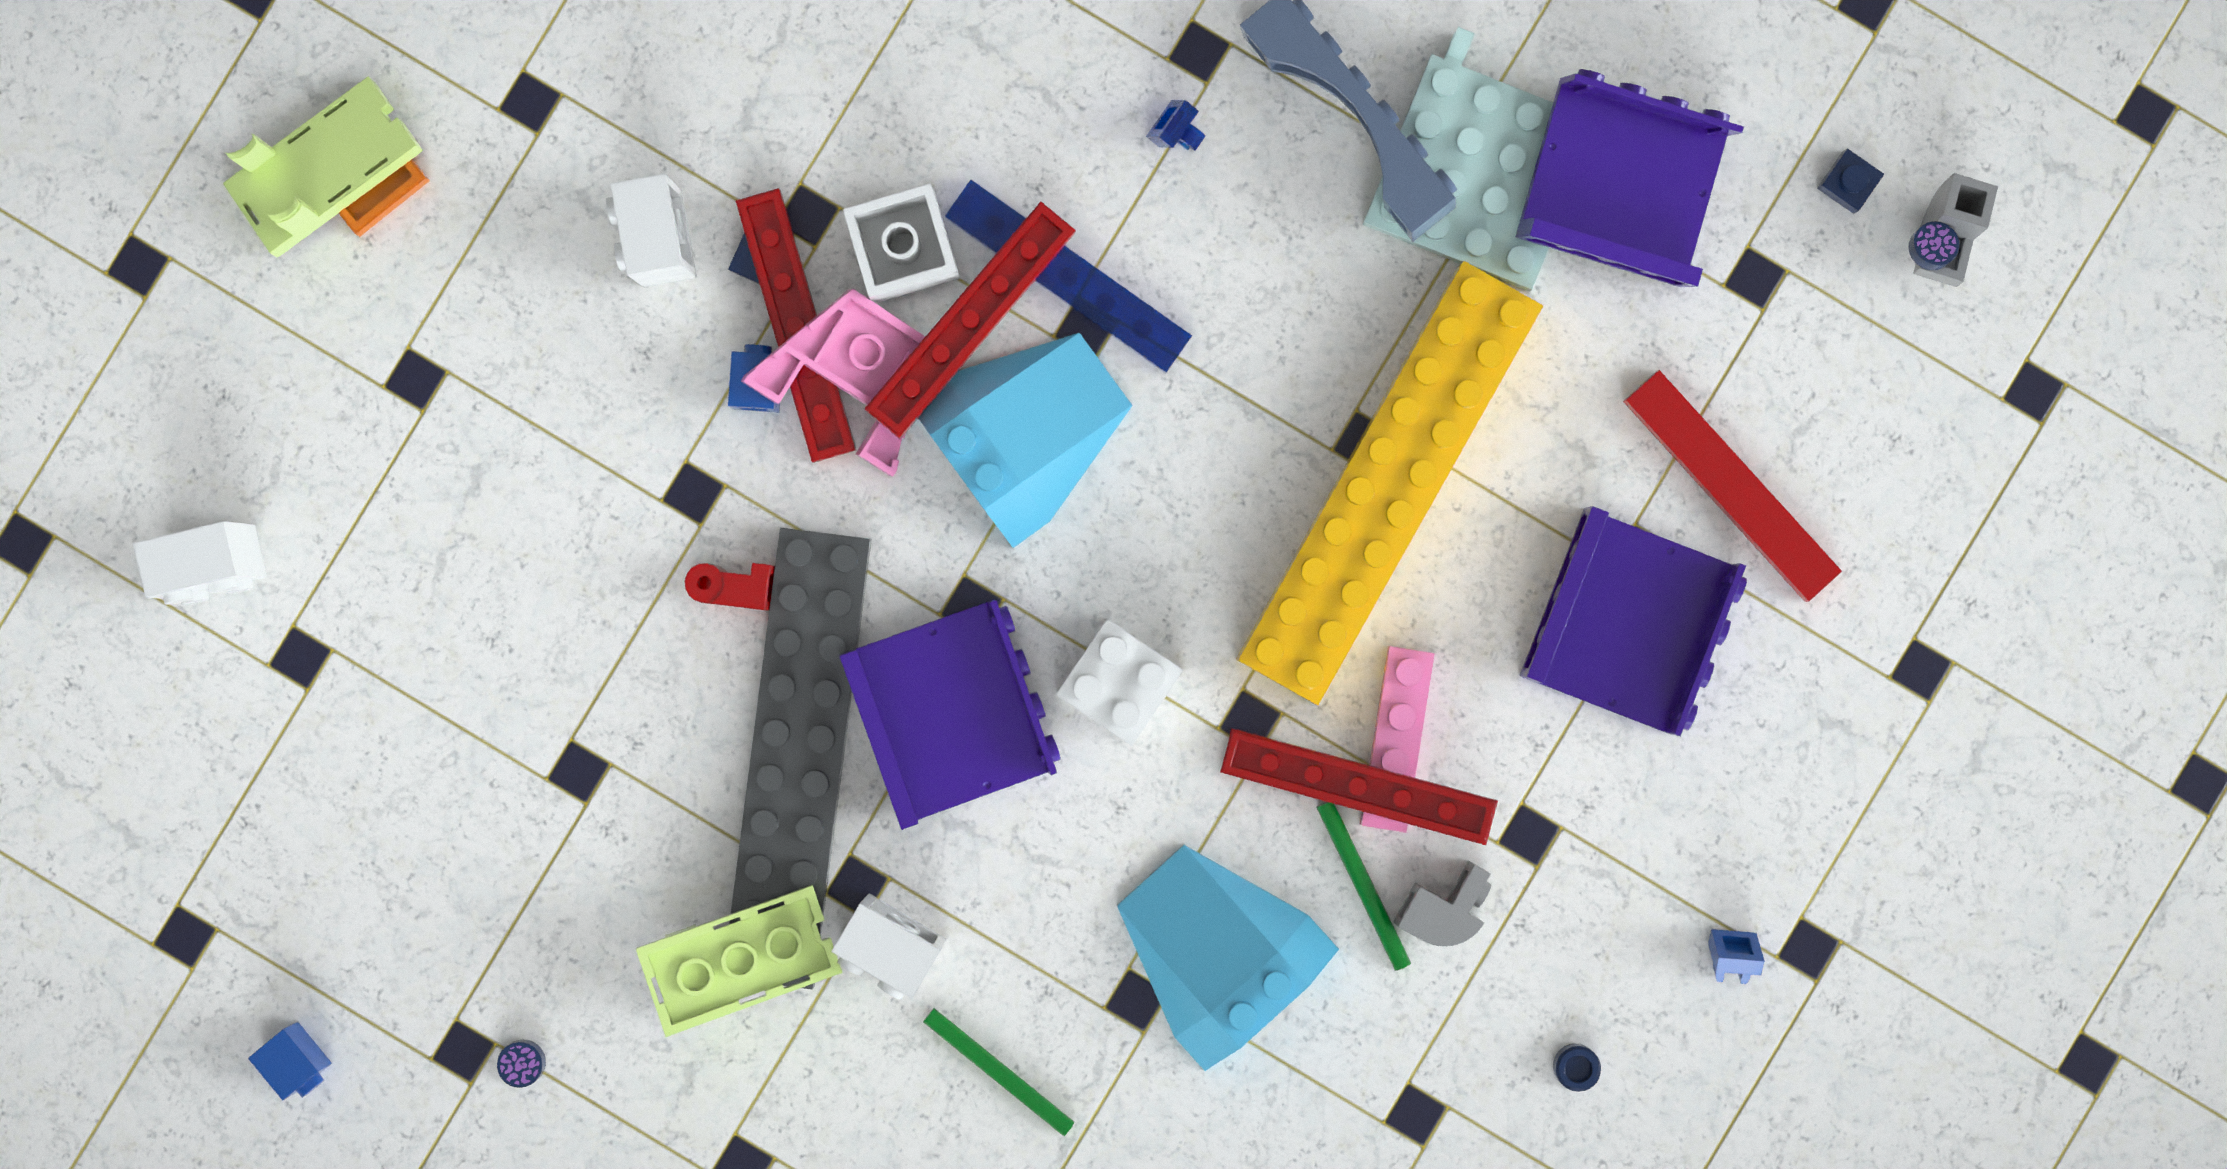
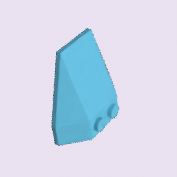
[918,333,1132,548]
[1117,845,1339,1071]

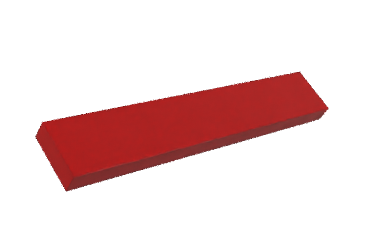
[735,188,857,463]
[864,201,1076,439]
[1623,370,1842,602]
[1220,728,1498,845]

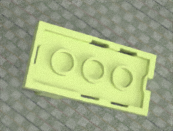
[223,76,423,258]
[636,885,843,1037]

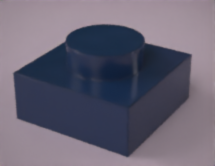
[1817,148,1884,214]

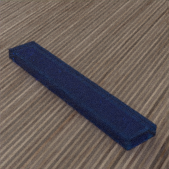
[945,180,1192,374]

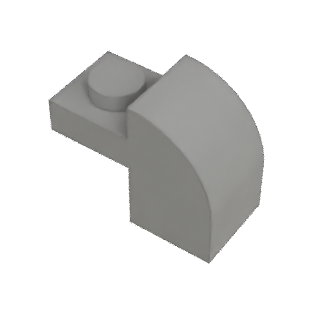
[1913,173,1998,287]
[1393,860,1491,946]

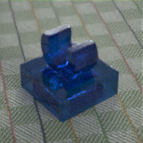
[1146,100,1206,151]

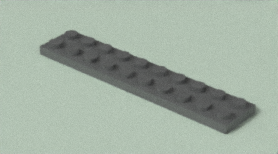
[729,528,872,989]

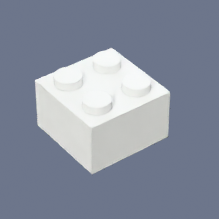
[606,174,697,287]
[843,183,960,304]
[132,521,267,605]
[1056,619,1183,746]
[832,894,946,999]

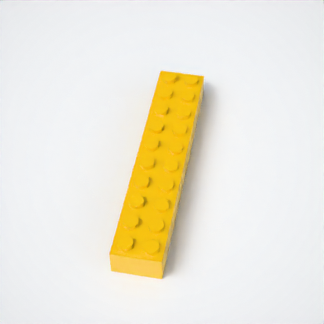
[1235,261,1543,705]

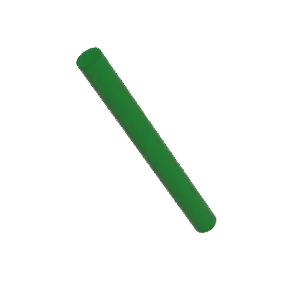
[1316,802,1411,971]
[923,1008,1075,1136]

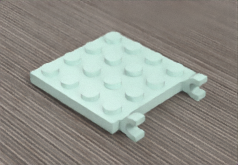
[1363,27,1553,292]

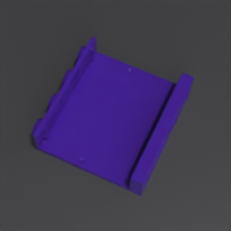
[1515,69,1744,287]
[1519,506,1747,737]
[839,600,1061,830]

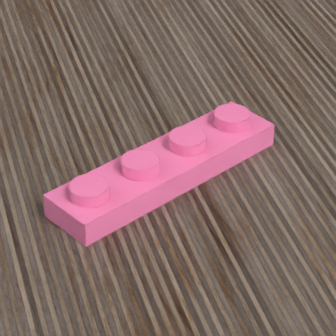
[1360,646,1435,833]

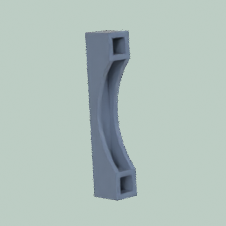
[1240,0,1457,242]

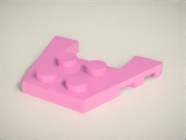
[741,289,925,477]

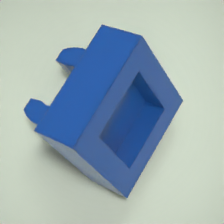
[1708,929,1765,984]

